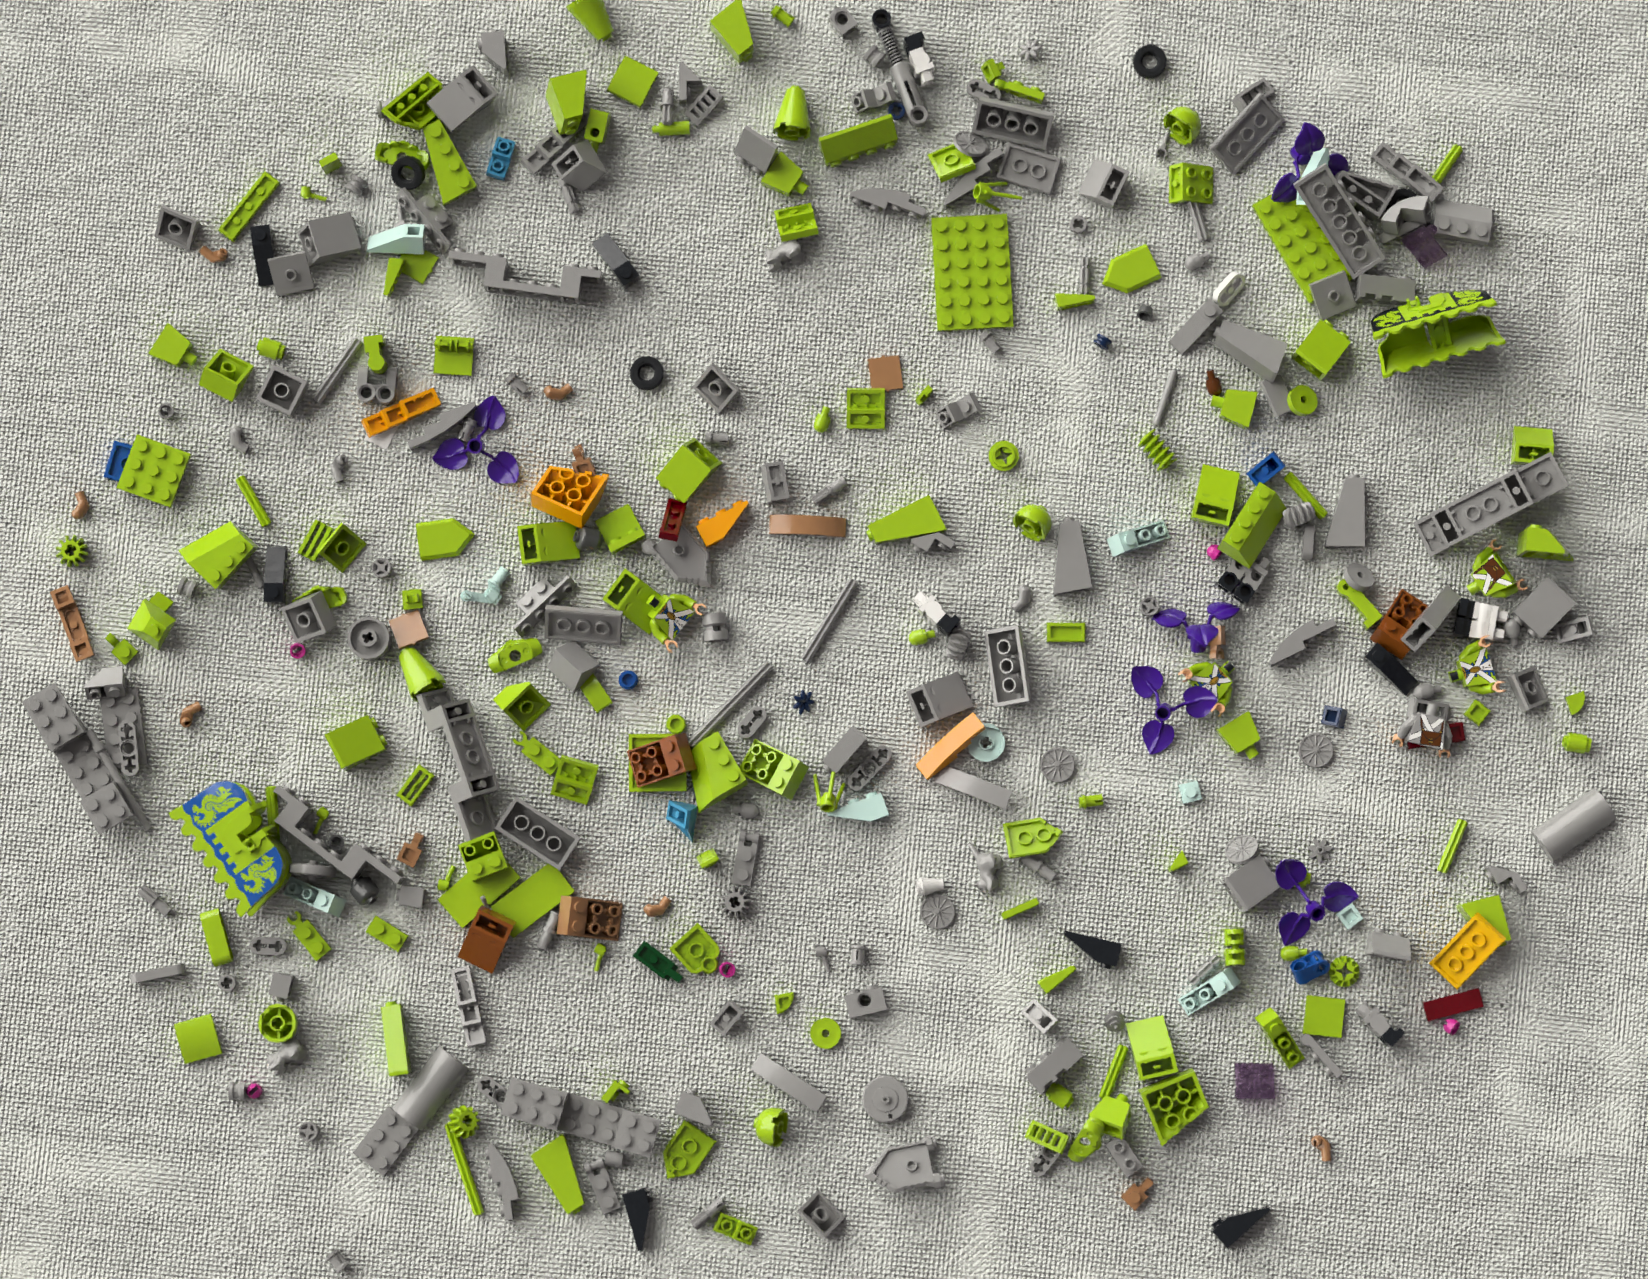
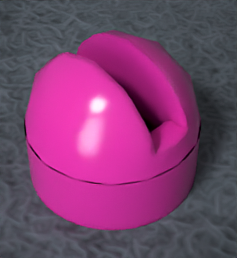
[1207,544,1222,561]
[290,643,305,659]
[719,962,735,978]
[1443,1018,1460,1036]
[246,1083,262,1099]

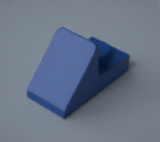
[1246,451,1285,486]

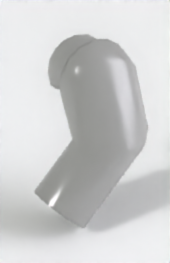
[330,454,348,483]
[1010,584,1031,612]

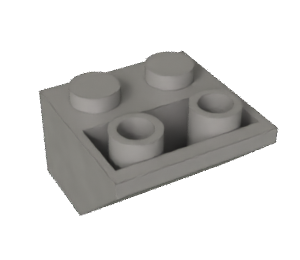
[552,140,607,192]
[1077,159,1130,210]

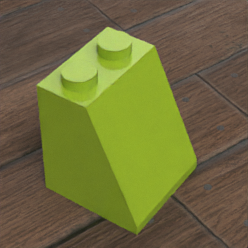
[710,0,754,64]
[545,70,587,135]
[1291,319,1351,381]
[656,438,723,503]
[324,715,388,771]
[1456,895,1511,947]

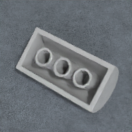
[972,96,1054,149]
[984,625,1032,707]
[1530,788,1616,864]
[495,796,581,870]
[392,1045,470,1131]

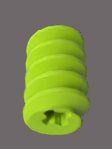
[1138,428,1179,471]

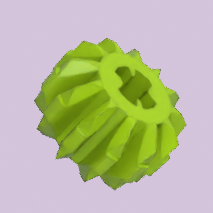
[56,535,89,568]
[447,1105,481,1139]

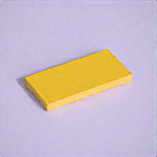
[1429,912,1506,990]

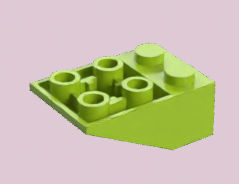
[1190,464,1240,529]
[517,521,580,566]
[602,569,662,635]
[739,739,809,801]
[1125,1015,1178,1081]

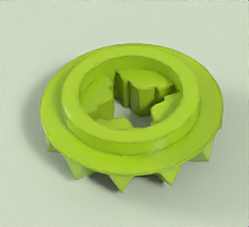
[988,441,1019,471]
[1329,956,1360,987]

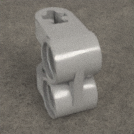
[357,366,398,406]

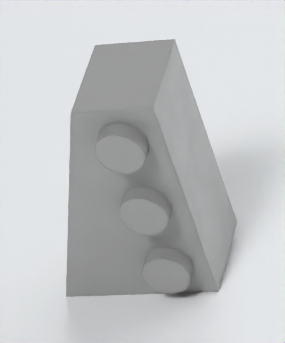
[1334,170,1399,221]

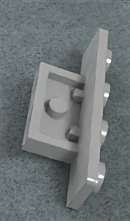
[396,187,453,255]
[513,575,577,637]

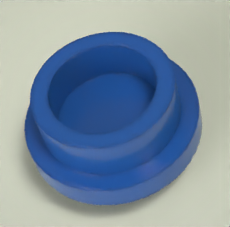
[619,670,638,690]

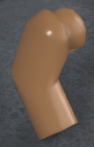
[199,245,228,263]
[544,383,574,401]
[72,491,89,520]
[180,701,203,728]
[644,896,672,917]
[1311,1135,1332,1161]

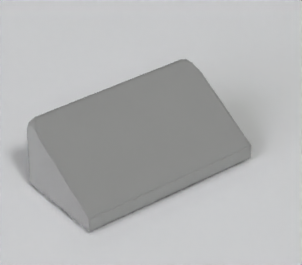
[1260,375,1291,417]

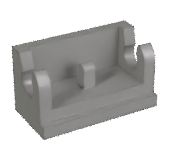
[760,461,790,504]

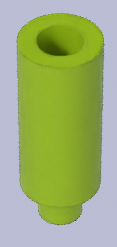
[652,121,690,136]

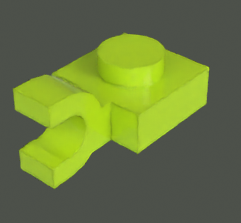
[105,633,139,666]

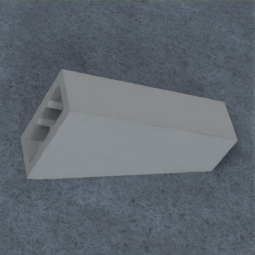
[1213,319,1288,383]
[1324,474,1365,548]
[1053,517,1092,596]
[1400,585,1461,652]

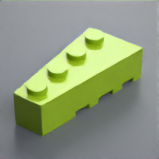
[423,119,477,206]

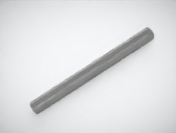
[688,662,773,748]

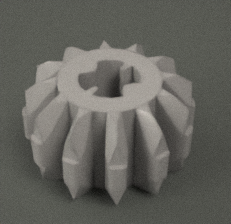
[1282,502,1316,528]
[945,628,971,661]
[718,886,751,919]

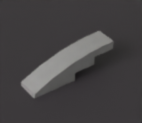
[520,114,588,176]
[1370,142,1444,203]
[943,148,1003,208]
[407,402,477,451]
[933,766,1012,809]
[450,966,487,1049]
[751,1053,828,1113]

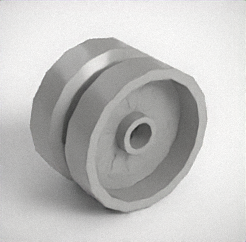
[347,617,392,661]

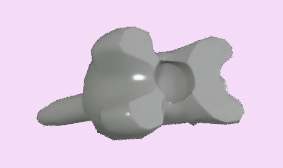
[764,239,804,272]
[968,843,1003,893]
[265,1023,307,1076]

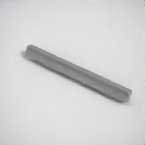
[801,578,858,663]

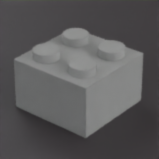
[256,365,310,419]

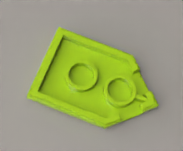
[1102,244,1162,294]
[416,518,475,561]
[1003,817,1063,859]
[663,1120,717,1179]

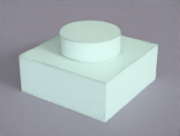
[1178,781,1202,804]
[1336,903,1363,930]

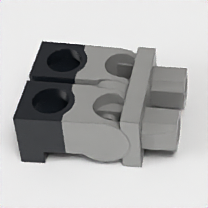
[1215,557,1271,606]
[1355,1002,1405,1047]

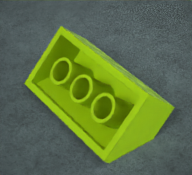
[819,114,898,168]
[1217,482,1287,569]

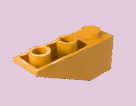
[696,500,749,548]

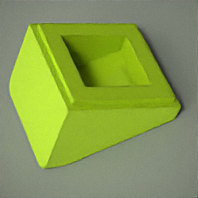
[1168,850,1188,872]

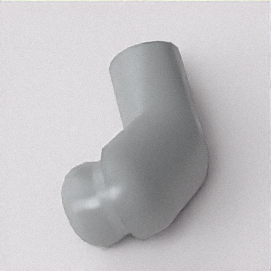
[229,426,250,454]

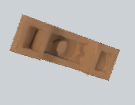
[769,515,846,538]
[50,585,95,662]

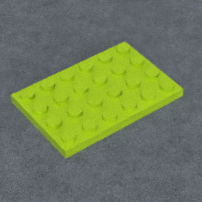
[1251,178,1375,304]
[931,214,1014,332]

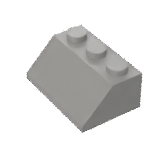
[1429,199,1492,246]

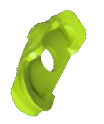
[375,140,430,170]
[292,585,347,608]
[488,638,543,673]
[1068,1116,1105,1162]

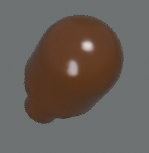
[1206,370,1222,396]

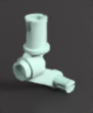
[460,566,510,605]

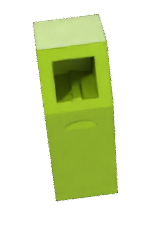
[1255,1007,1305,1069]

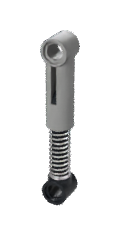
[872,9,928,128]

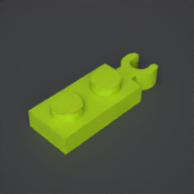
[994,78,1045,104]
[513,731,560,776]
[286,911,332,961]

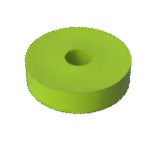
[1287,385,1318,416]
[810,1018,841,1049]

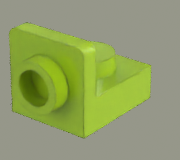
[601,1079,631,1103]

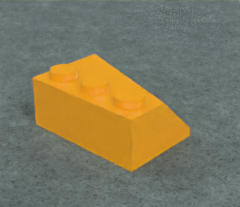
[531,466,609,529]

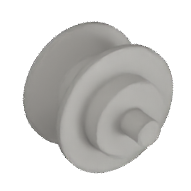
[1104,1011,1125,1032]

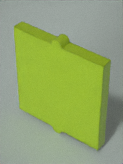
[399,250,439,284]

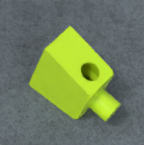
[584,108,612,154]
[761,151,809,197]
[148,323,198,368]
[1210,389,1258,430]
[1216,711,1261,760]
[1088,1094,1131,1140]

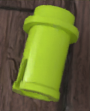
[770,5,795,27]
[1078,794,1103,810]

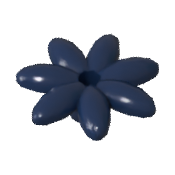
[793,690,815,715]

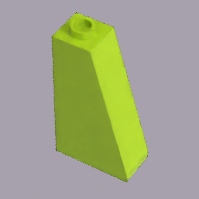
[866,495,946,544]
[381,1001,412,1077]
[530,1134,585,1215]

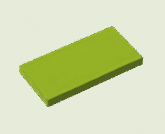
[437,862,521,928]
[491,863,575,938]

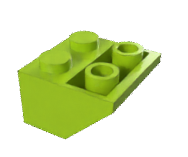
[1511,426,1554,465]
[458,831,509,882]

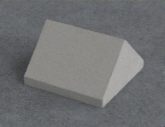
[154,205,201,251]
[692,363,740,413]
[547,641,600,693]
[1507,666,1550,712]
[796,1190,845,1240]

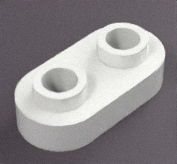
[1213,272,1245,306]

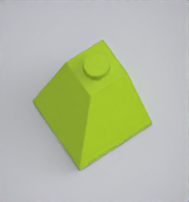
[127,599,176,650]
[493,682,551,731]

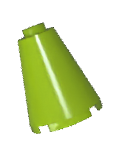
[566,0,614,42]
[773,86,811,141]
[398,647,446,702]

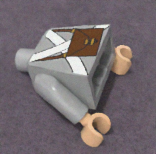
[1392,703,1453,758]

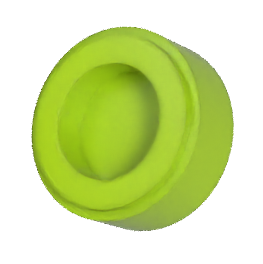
[666,715,686,734]

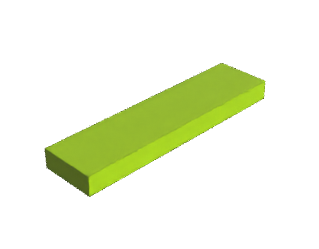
[218,171,280,242]

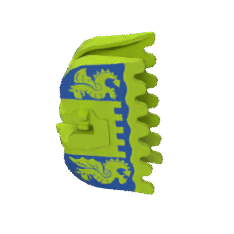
[169,781,292,917]

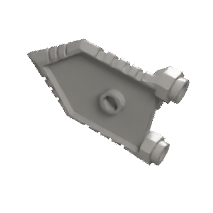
[641,519,711,588]
[863,1135,945,1193]

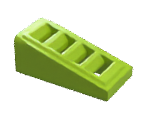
[383,257,406,297]
[1054,293,1095,311]
[697,848,720,870]
[1037,966,1076,994]
[1025,1120,1070,1155]

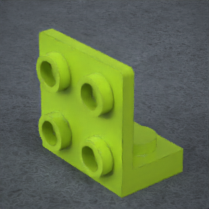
[1169,162,1213,205]
[595,504,646,555]

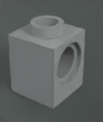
[829,6,858,39]
[396,885,426,908]
[268,972,295,1002]

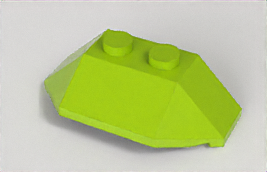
[381,72,442,131]

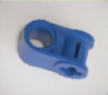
[1290,950,1330,985]

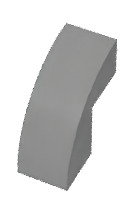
[1381,196,1431,235]

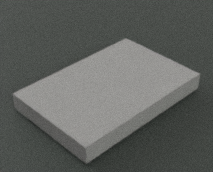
[996,142,1062,195]

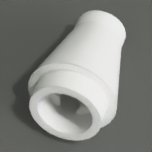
[915,877,944,896]

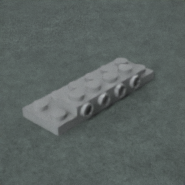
[1293,163,1386,279]

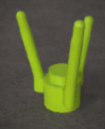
[973,182,1023,212]
[813,771,846,812]

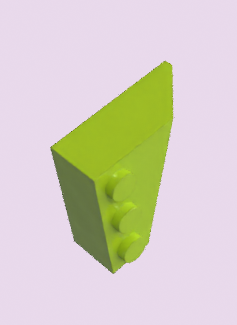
[178,521,259,589]
[1517,525,1574,562]
[690,731,749,813]
[1138,1068,1209,1146]

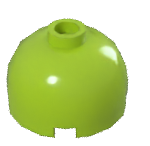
[1163,106,1202,145]
[1013,504,1052,541]
[258,1004,298,1043]
[753,1107,788,1147]

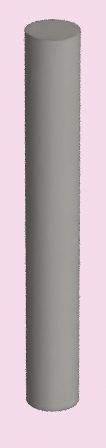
[1152,370,1178,426]
[246,556,264,589]

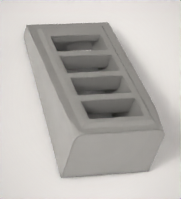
[1232,77,1275,113]
[684,85,724,127]
[1406,698,1450,723]

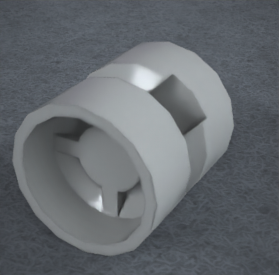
[702,612,729,642]

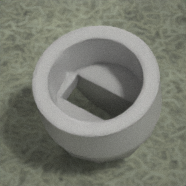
[158,403,174,419]

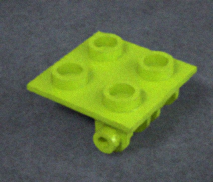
[433,336,474,376]

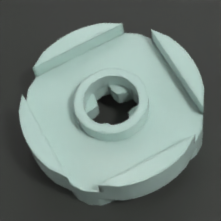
[967,723,1005,762]

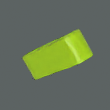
[200,908,234,967]

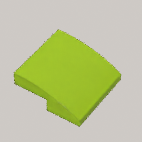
[607,56,659,108]
[774,203,819,242]
[846,388,885,429]
[550,755,599,805]
[174,1013,222,1064]

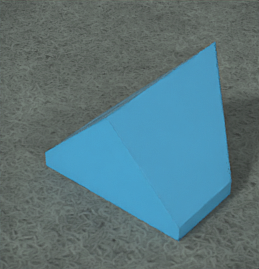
[666,800,698,843]

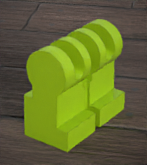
[363,334,388,375]
[1223,928,1246,966]

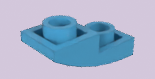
[486,137,516,181]

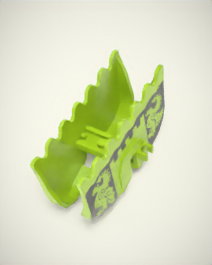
[1371,290,1506,378]

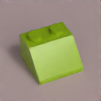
[199,349,254,402]

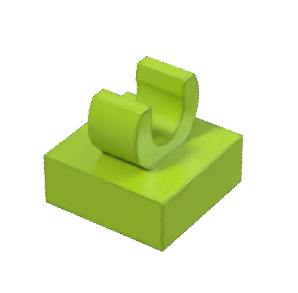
[980,58,1005,84]
[402,589,423,610]

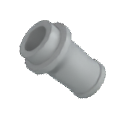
[979,330,1002,354]
[505,372,529,396]
[457,417,477,442]
[705,431,729,446]

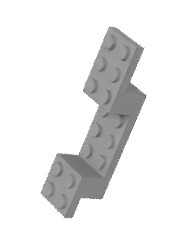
[448,248,603,304]
[1413,452,1569,557]
[22,682,133,835]
[416,687,500,841]
[274,785,405,885]
[500,1077,661,1158]

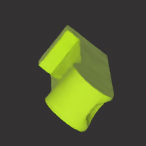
[1336,579,1383,631]

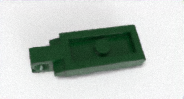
[633,941,684,983]

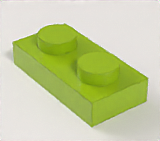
[365,916,409,952]

